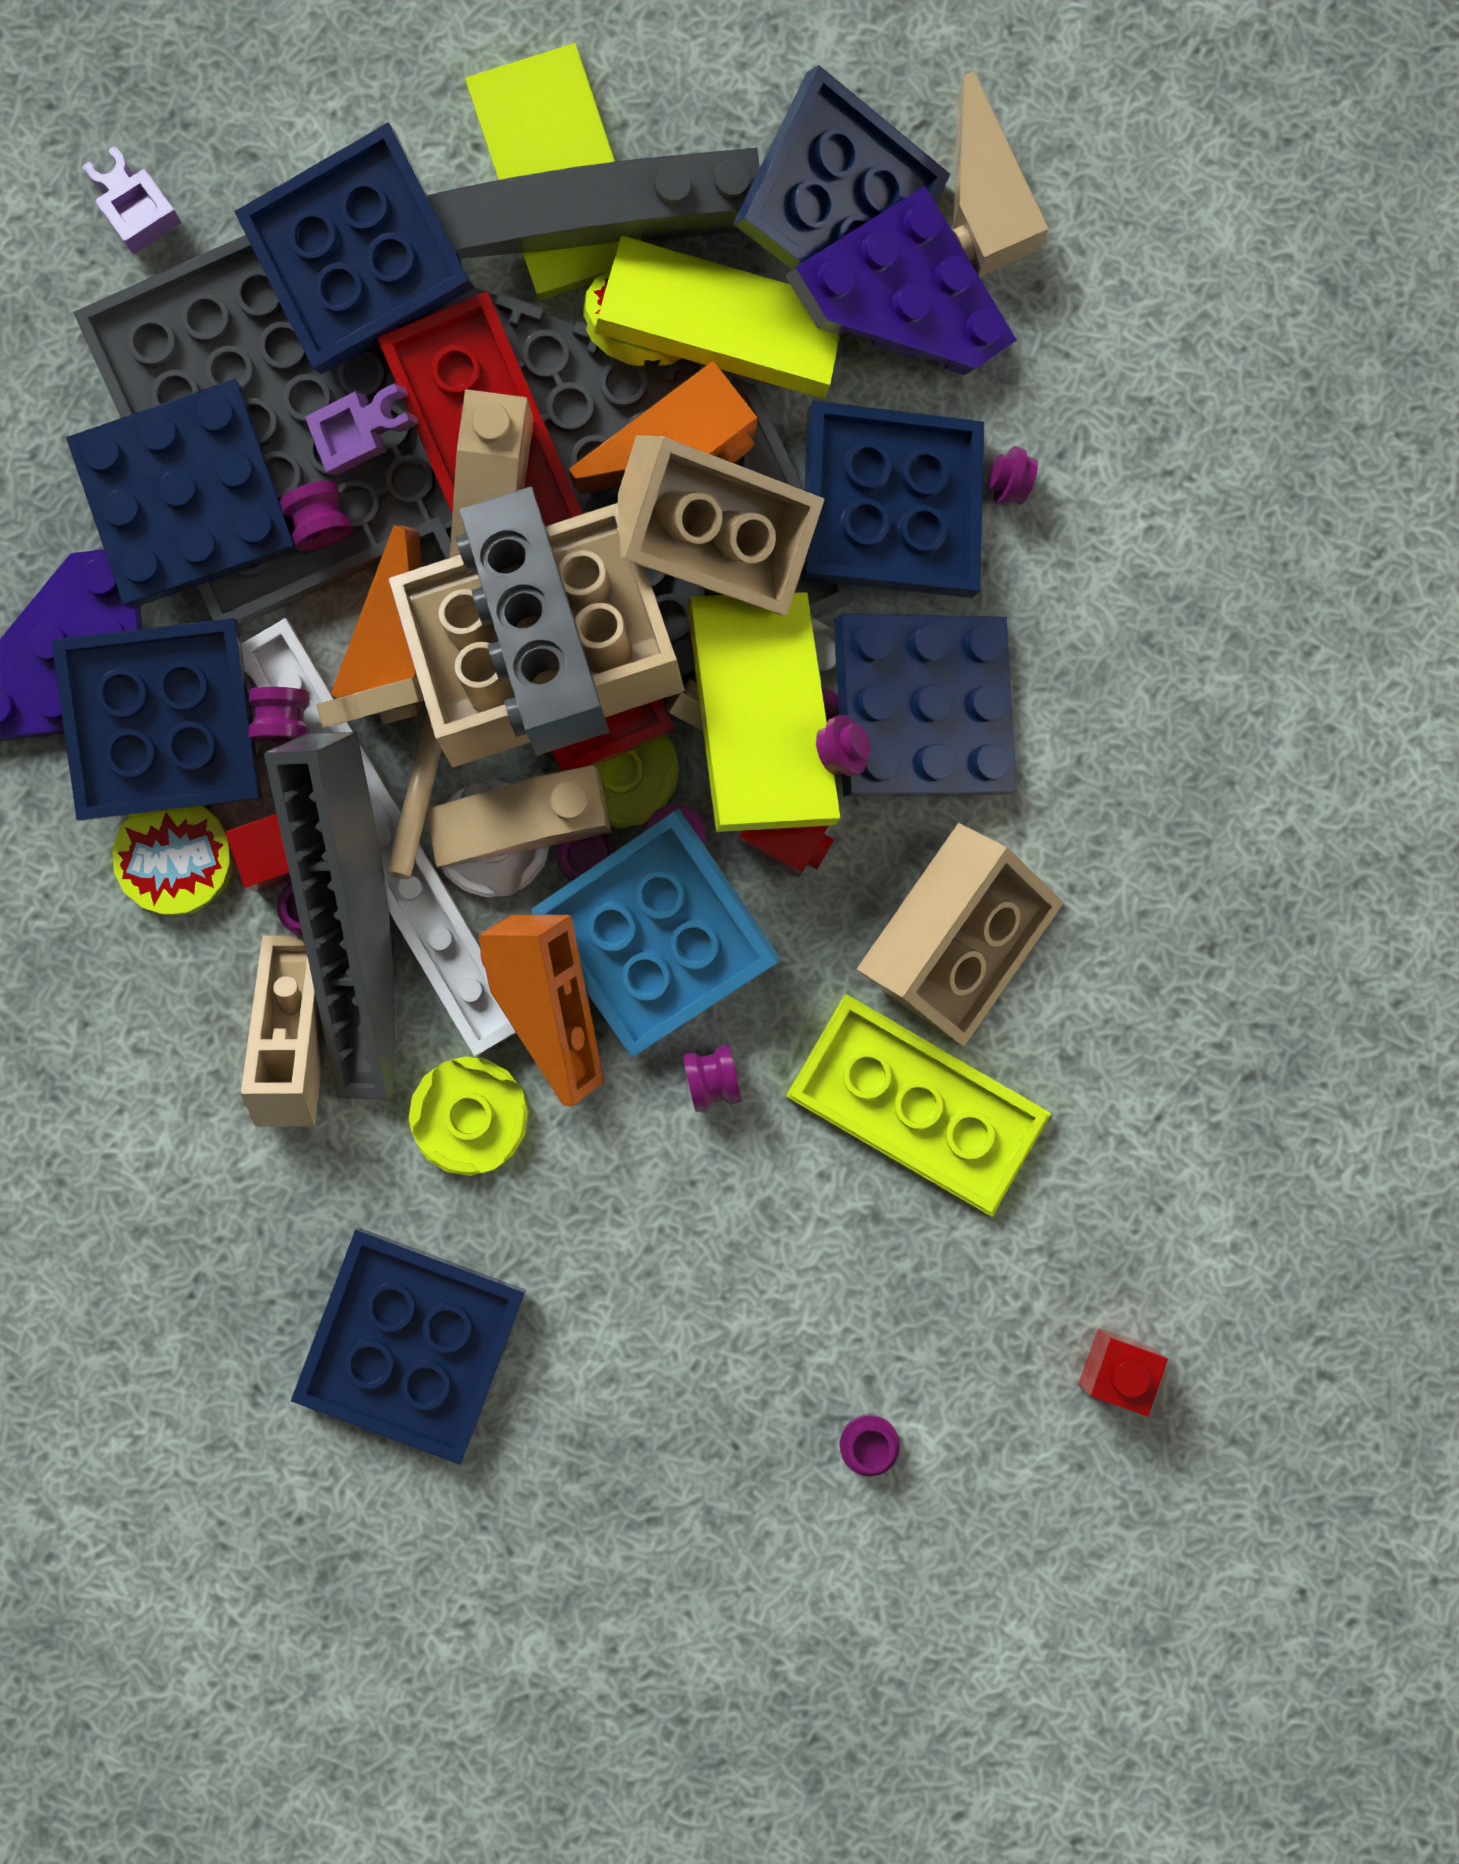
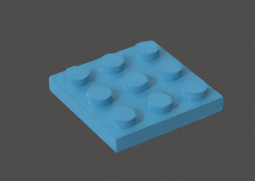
[530,808,781,1057]

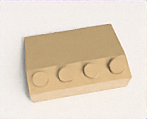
[388,503,685,768]

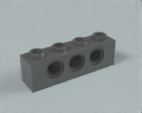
[456,486,610,755]

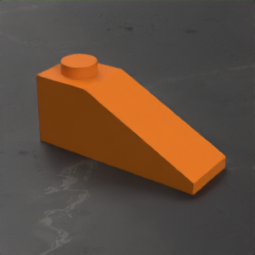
[568,361,758,495]
[330,525,426,723]
[478,915,604,1106]

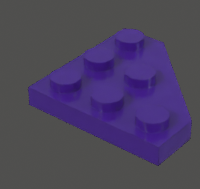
[785,186,1017,375]
[0,549,143,741]

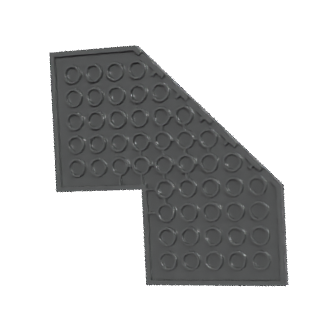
[73,235,855,745]

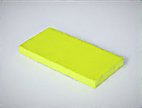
[465,43,642,301]
[595,235,840,399]
[687,592,840,832]
[786,994,1051,1217]

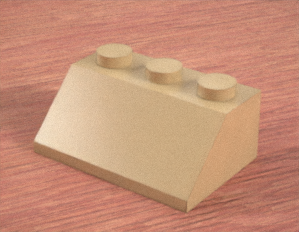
[618,435,825,616]
[856,823,1064,1047]

